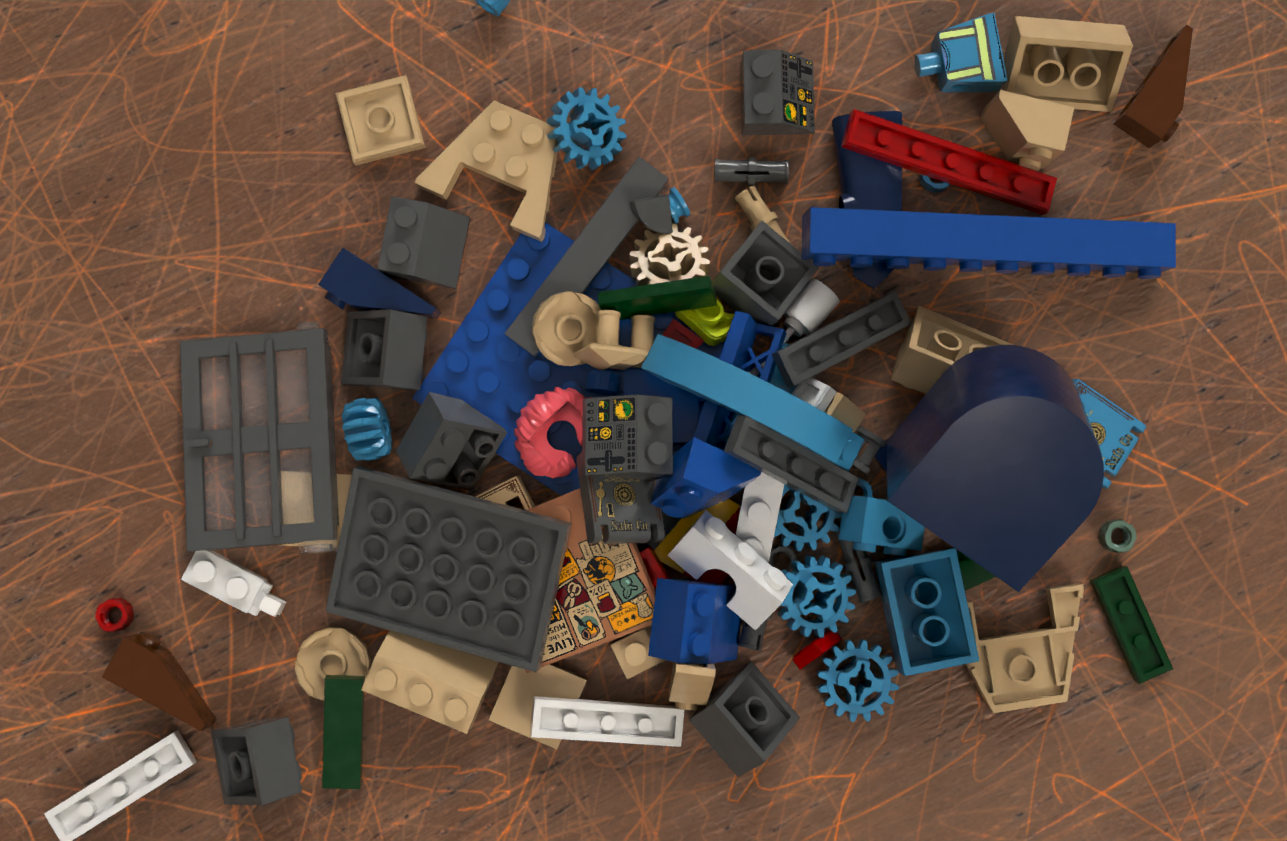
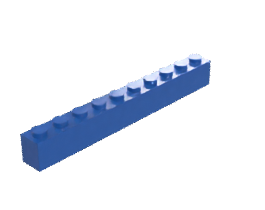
[802,207,1176,279]

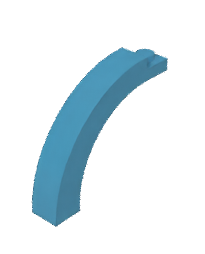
[641,334,864,472]

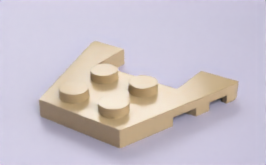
[414,101,558,242]
[965,583,1084,713]

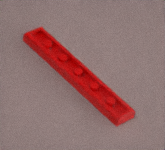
[841,109,1057,215]

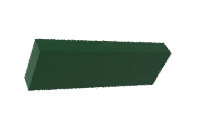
[598,276,717,320]
[1090,566,1173,684]
[322,675,365,789]

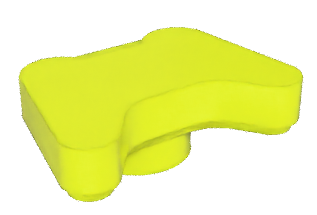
[675,299,734,346]

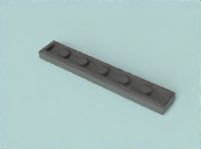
[504,157,669,357]

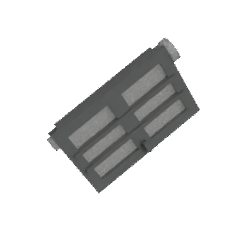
[180,322,339,554]

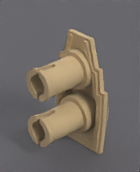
[574,310,655,370]

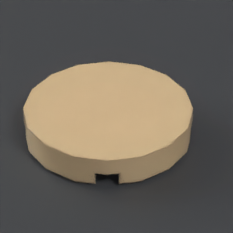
[531,291,601,366]
[295,627,371,701]

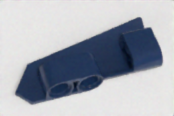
[832,111,902,289]

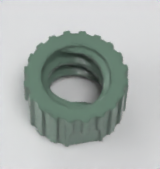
[1098,519,1137,553]

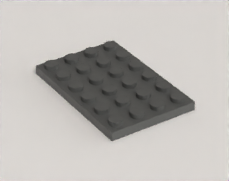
[325,466,572,672]

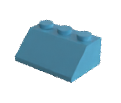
[874,548,980,676]

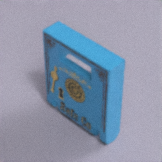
[1072,379,1147,489]

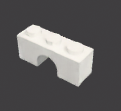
[668,510,793,630]

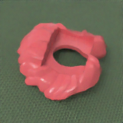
[514,387,593,478]

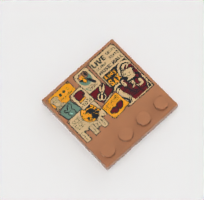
[525,488,656,673]

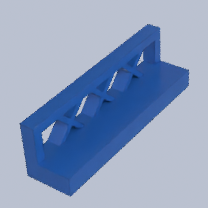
[692,311,787,448]

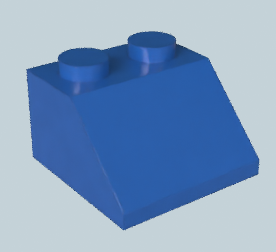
[650,437,761,519]

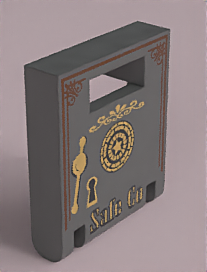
[576,452,665,544]

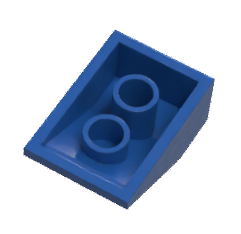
[648,578,741,664]

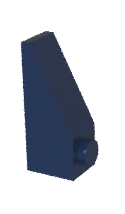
[318,248,441,319]

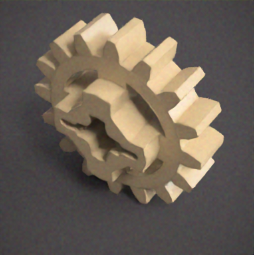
[630,223,710,286]

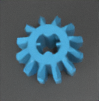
[341,398,393,461]

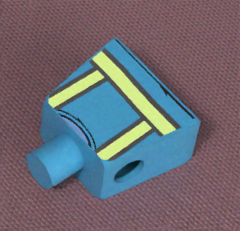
[915,13,1008,92]

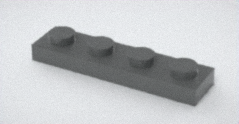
[772,291,912,388]
[724,415,859,513]

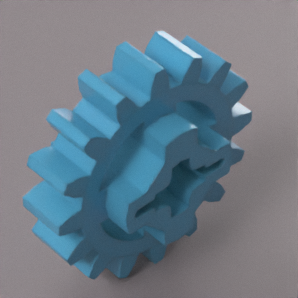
[546,87,627,170]
[774,484,842,551]
[777,555,856,638]
[816,639,899,722]

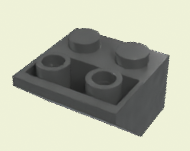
[396,392,507,490]

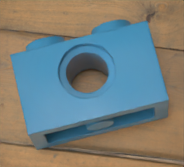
[839,496,925,556]

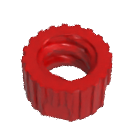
[95,598,134,632]

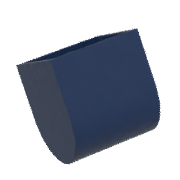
[887,345,1104,592]

